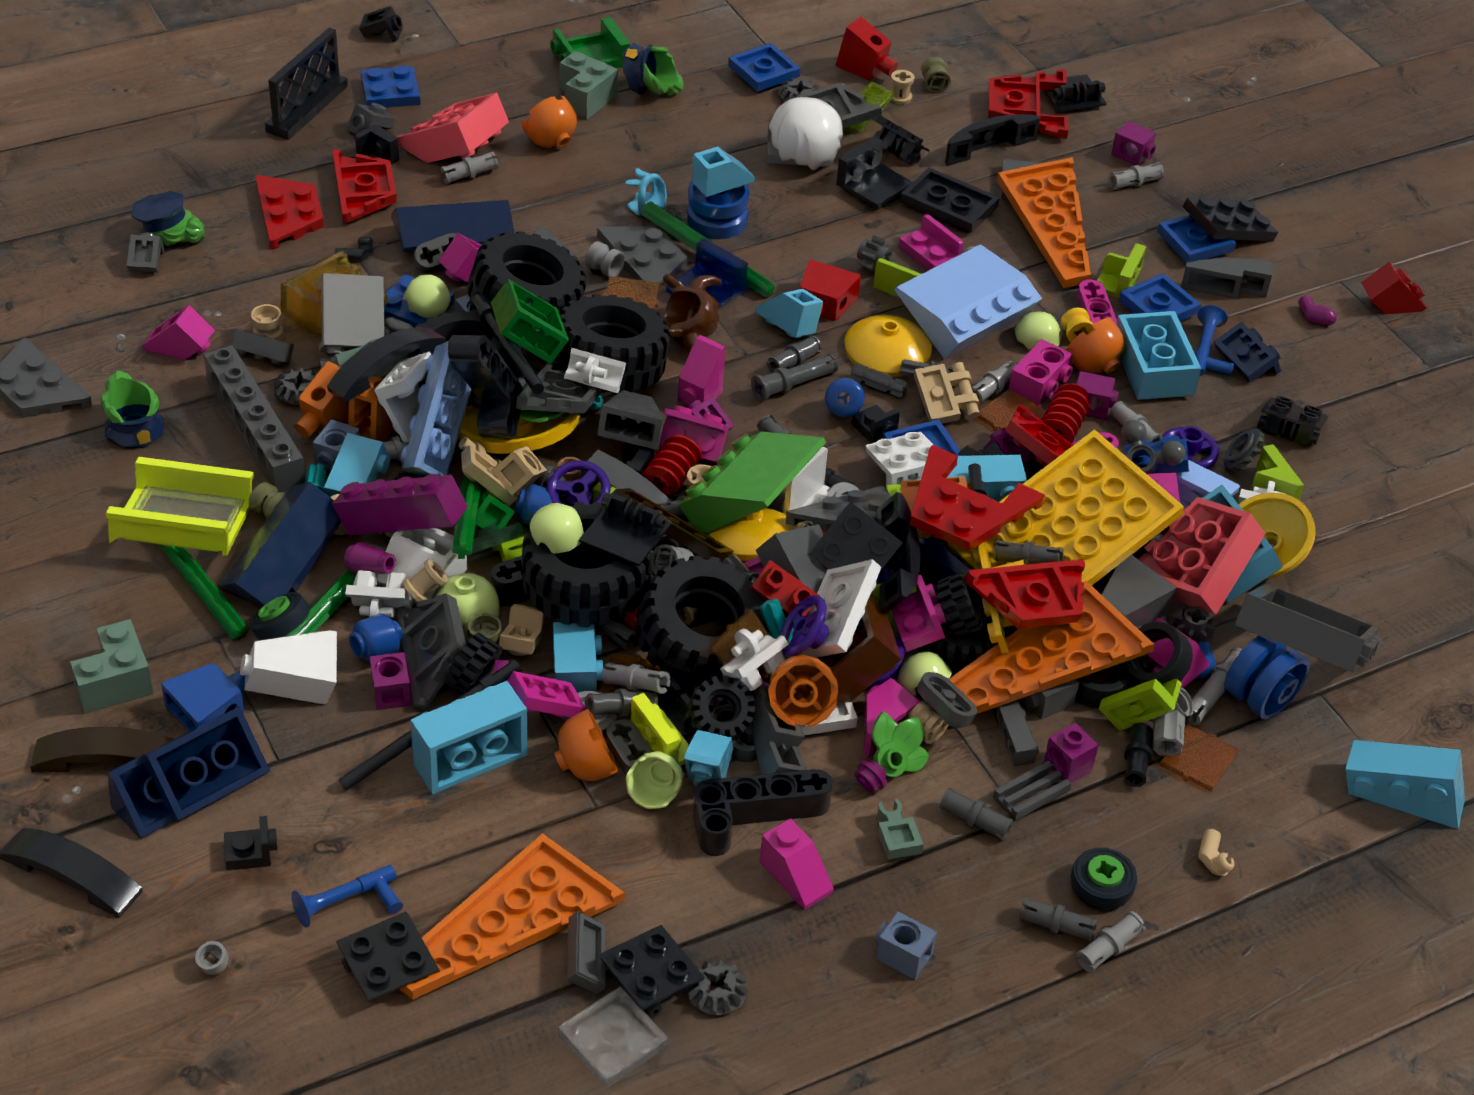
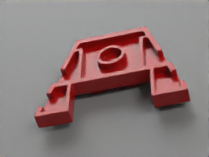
[988,69,1068,139]
[910,445,1045,552]

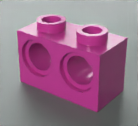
[1008,339,1073,407]

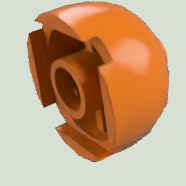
[522,96,577,149]
[1066,318,1125,374]
[768,655,838,727]
[554,709,619,781]

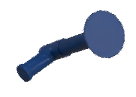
[1195,305,1234,376]
[291,865,403,928]

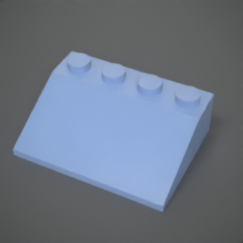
[894,244,1042,360]
[401,341,471,477]

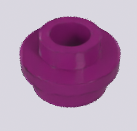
[854,760,887,793]

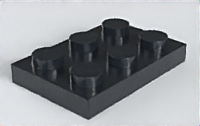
[900,167,1000,233]
[1183,197,1278,241]

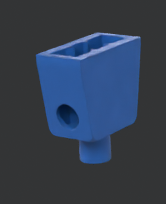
[161,664,246,732]

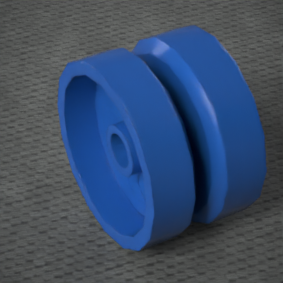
[687,180,750,239]
[1224,635,1310,720]

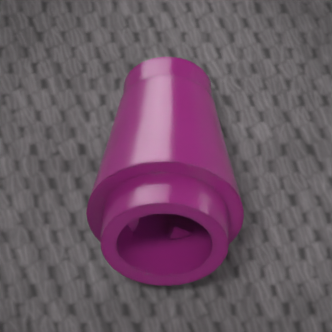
[344,542,396,575]

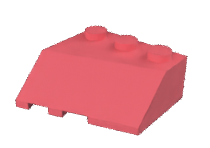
[396,92,509,163]
[1138,497,1265,615]

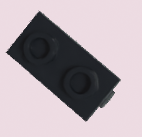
[645,670,699,738]

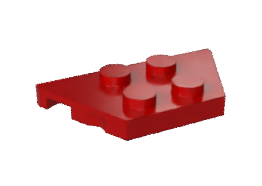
[332,149,397,223]
[255,175,324,250]
[1005,405,1073,466]
[964,559,1085,629]

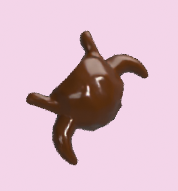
[663,274,722,354]

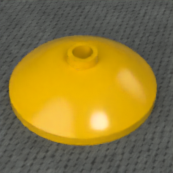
[844,314,932,377]
[1239,493,1316,579]
[707,508,803,561]

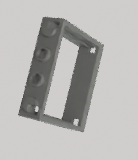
[1235,583,1381,673]

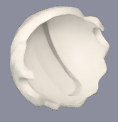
[769,97,843,170]

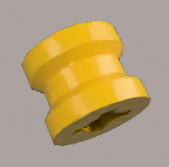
[1060,307,1094,342]

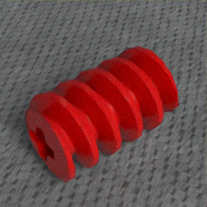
[1041,383,1090,443]
[641,435,702,497]

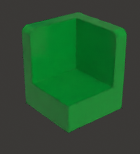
[476,490,515,538]

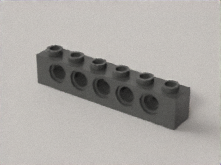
[204,345,306,493]

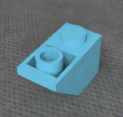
[692,147,755,197]
[755,289,824,338]
[684,730,733,786]

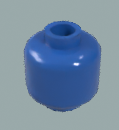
[825,377,865,418]
[514,484,559,526]
[349,613,403,663]

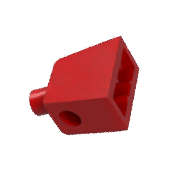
[835,16,898,80]
[800,259,861,321]

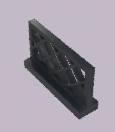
[265,28,348,140]

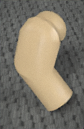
[1198,829,1234,876]

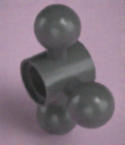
[1121,420,1186,474]

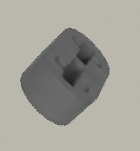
[413,233,457,272]
[606,719,652,775]

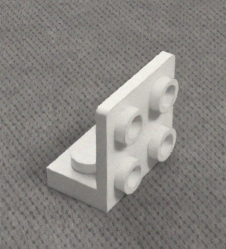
[374,351,431,443]
[866,432,933,485]
[782,447,830,527]

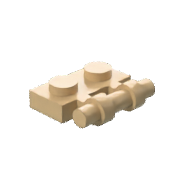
[914,362,980,423]
[458,437,518,506]

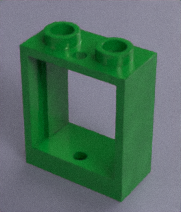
[491,279,569,364]

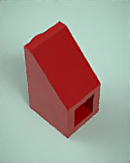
[1361,262,1427,314]

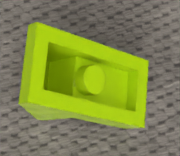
[1251,444,1304,500]

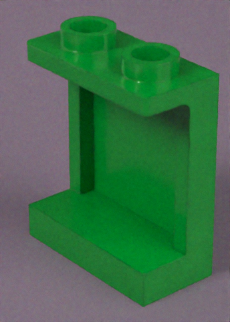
[550,17,630,68]

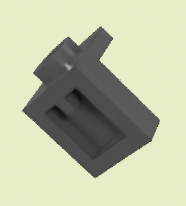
[126,233,164,273]

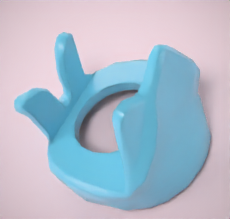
[625,168,667,216]

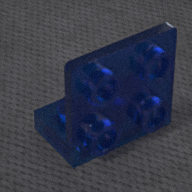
[666,238,748,310]

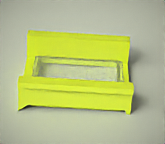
[106,457,254,556]

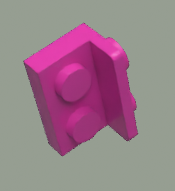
[898,214,964,271]
[659,405,729,463]
[891,574,946,652]
[508,671,586,718]

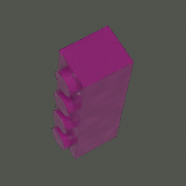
[332,474,468,535]

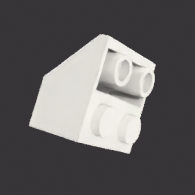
[376,528,467,604]

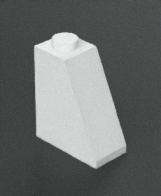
[240,630,337,705]

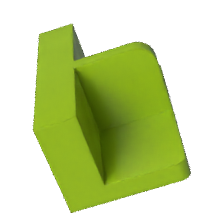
[1097,243,1147,298]

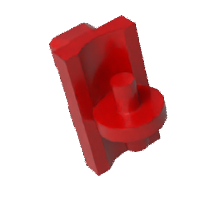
[750,560,820,616]

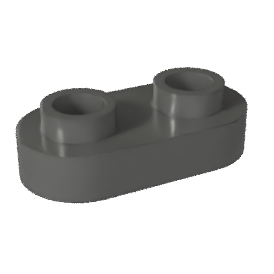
[917,672,977,728]

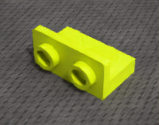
[631,693,689,766]

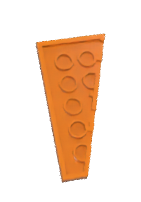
[997,157,1091,288]
[949,581,1154,714]
[399,833,625,1000]

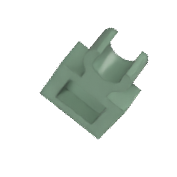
[877,799,924,860]

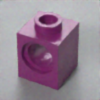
[1111,121,1156,166]
[1077,371,1119,420]
[370,652,411,710]
[1043,723,1099,784]

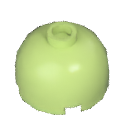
[435,573,500,639]

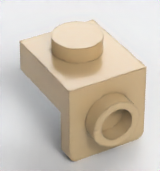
[499,604,545,656]

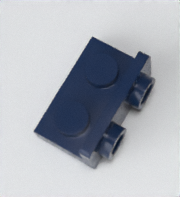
[1213,321,1281,383]

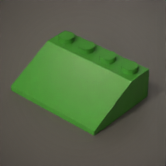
[679,432,826,534]

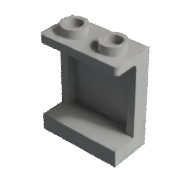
[318,273,384,356]

